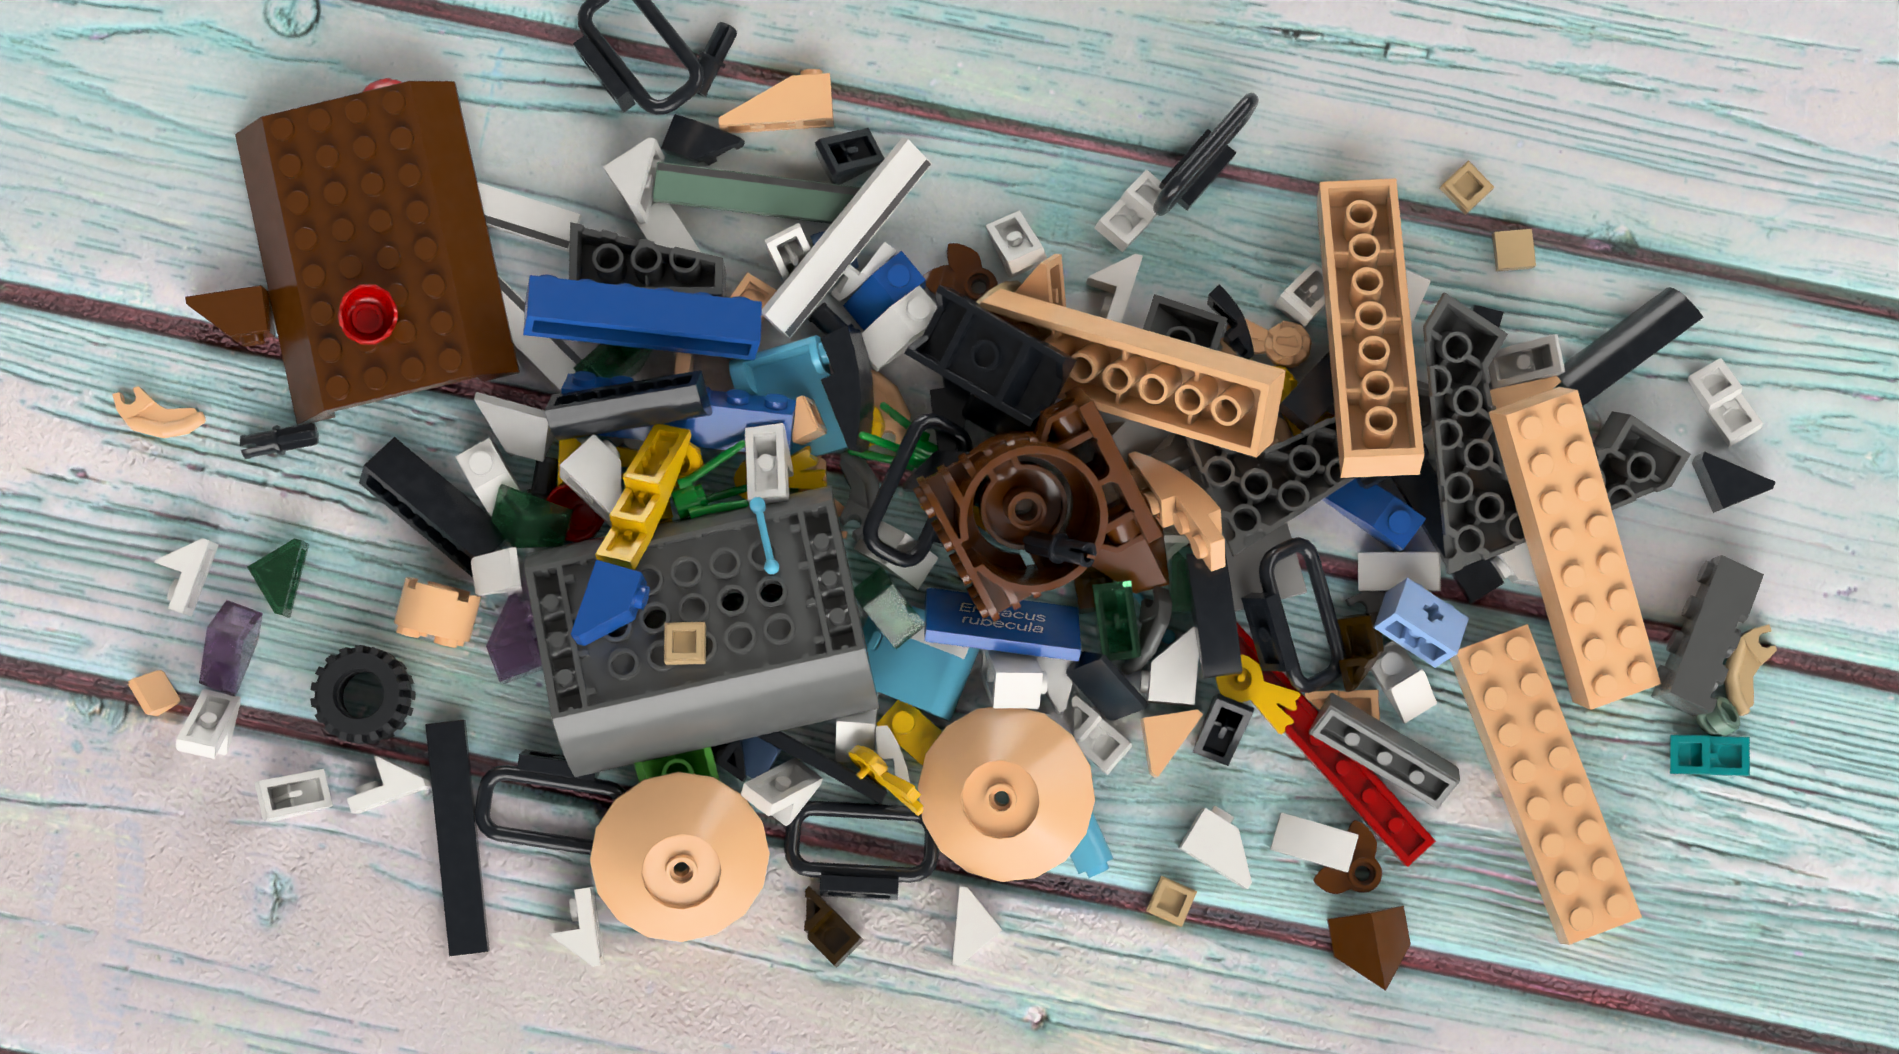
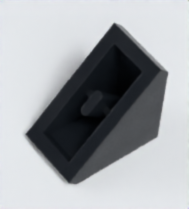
[815,128,885,185]
[1692,452,1776,513]
[1193,694,1255,766]

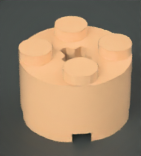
[394,577,482,648]

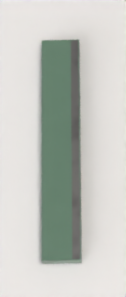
[653,162,861,224]

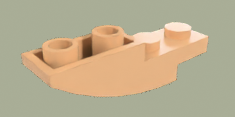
[1128,451,1225,572]

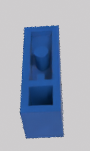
[1323,478,1426,552]

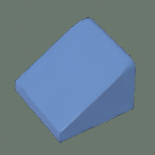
[742,737,781,778]

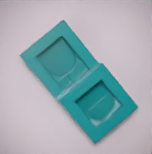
[1670,735,1750,776]

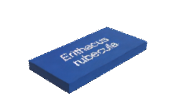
[924,587,1081,661]

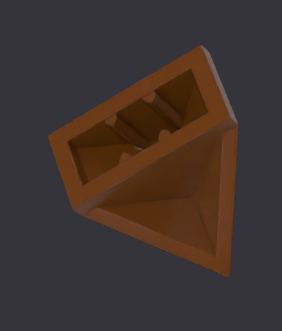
[1091,515,1170,594]
[1327,906,1411,991]

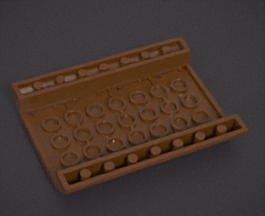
[235,81,520,425]

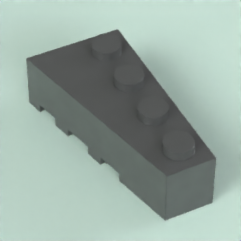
[569,222,726,297]
[1651,555,1764,716]

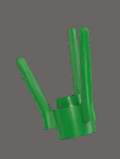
[847,402,938,471]
[671,440,749,519]

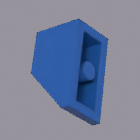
[843,250,926,331]
[571,560,650,646]

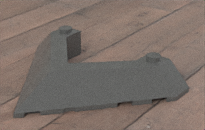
[1423,293,1691,574]
[1143,294,1433,557]

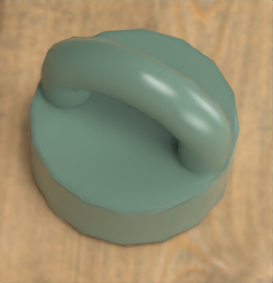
[1696,696,1740,737]

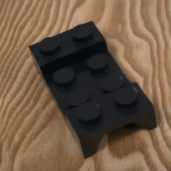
[904,285,1077,428]

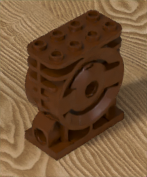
[913,386,1163,622]

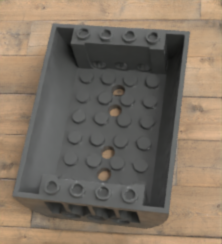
[524,485,880,777]

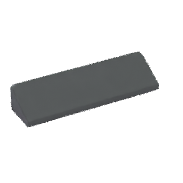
[1309,693,1460,809]

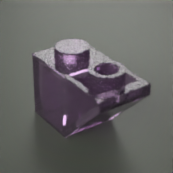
[486,593,543,684]
[199,600,263,697]

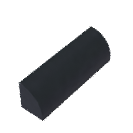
[1556,287,1704,407]
[544,370,712,441]
[359,437,511,578]

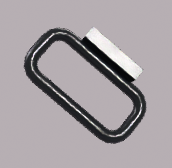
[573,0,704,115]
[1153,93,1259,216]
[862,413,986,568]
[1241,537,1346,693]
[475,749,626,855]
[784,801,939,901]

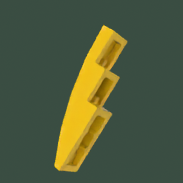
[595,424,692,570]

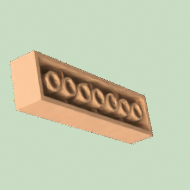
[1316,178,1424,478]
[980,288,1286,458]
[1489,387,1661,710]
[1450,624,1642,945]

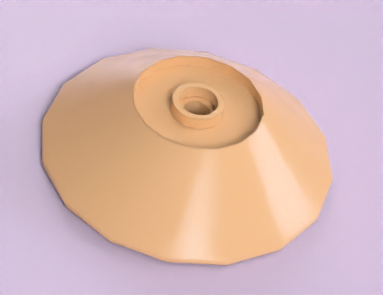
[918,707,1095,882]
[590,772,770,942]

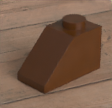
[185,285,275,346]

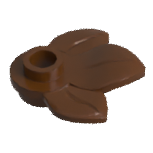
[923,243,998,302]
[1313,820,1382,894]

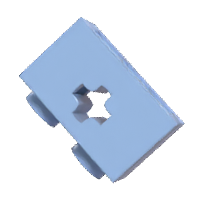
[1373,577,1469,668]

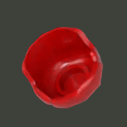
[338,284,398,345]
[544,484,604,542]

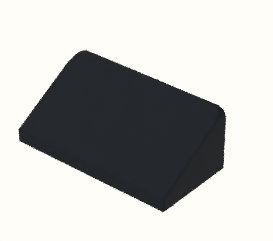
[1066,651,1149,721]

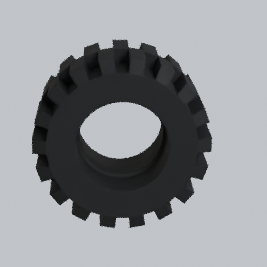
[310,645,416,744]

